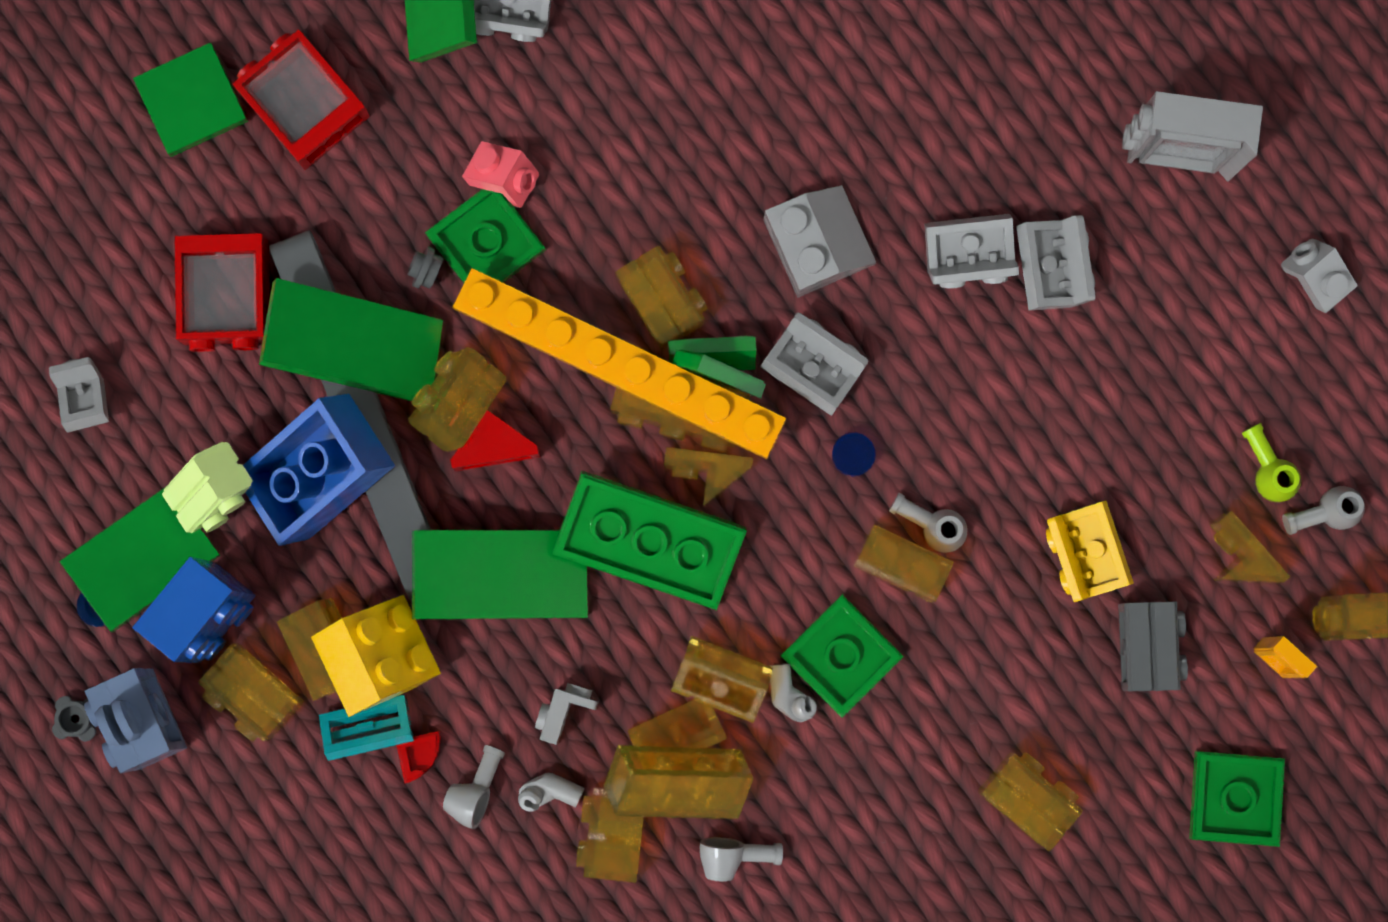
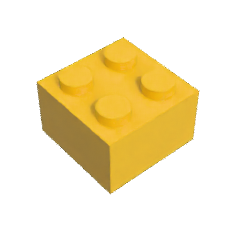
[311,594,441,717]

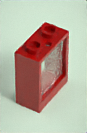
[232,29,370,170]
[175,233,270,352]

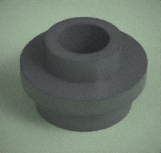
[407,246,443,289]

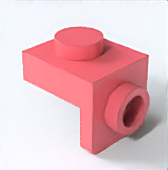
[462,141,539,208]

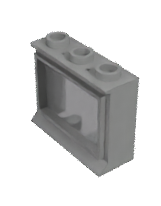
[1122,91,1263,182]

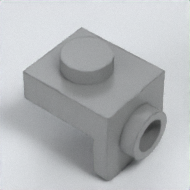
[1281,238,1358,313]
[49,357,109,433]
[535,683,599,745]

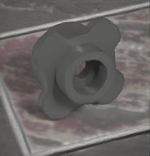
[52,696,96,742]

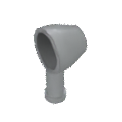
[1282,486,1365,535]
[889,493,968,553]
[443,745,505,829]
[700,837,783,881]

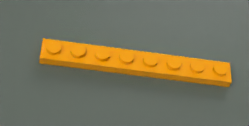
[453,268,786,459]

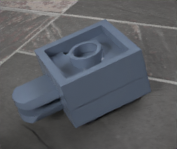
[84,668,188,773]

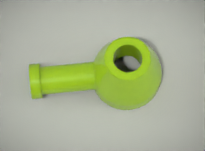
[1242,423,1301,502]

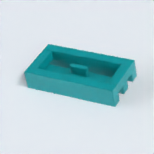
[319,695,414,761]

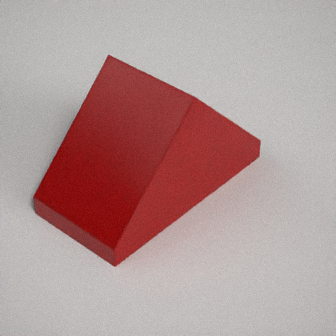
[450,410,541,472]

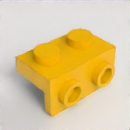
[1046,501,1134,602]

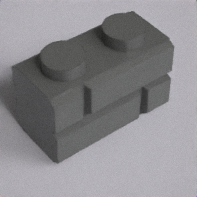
[1118,602,1188,691]

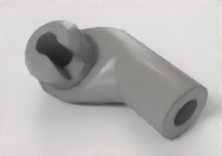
[769,664,817,722]
[518,773,585,812]

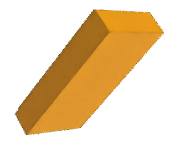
[1253,636,1317,678]

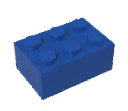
[243,394,395,546]
[132,556,256,663]

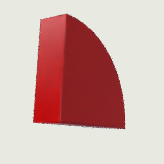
[397,731,441,783]

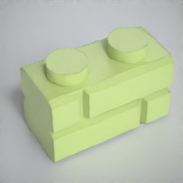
[162,441,253,533]

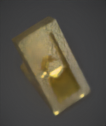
[664,447,753,507]
[1210,511,1290,584]

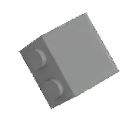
[763,185,876,298]

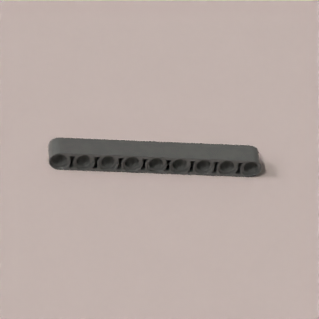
[269,230,431,601]

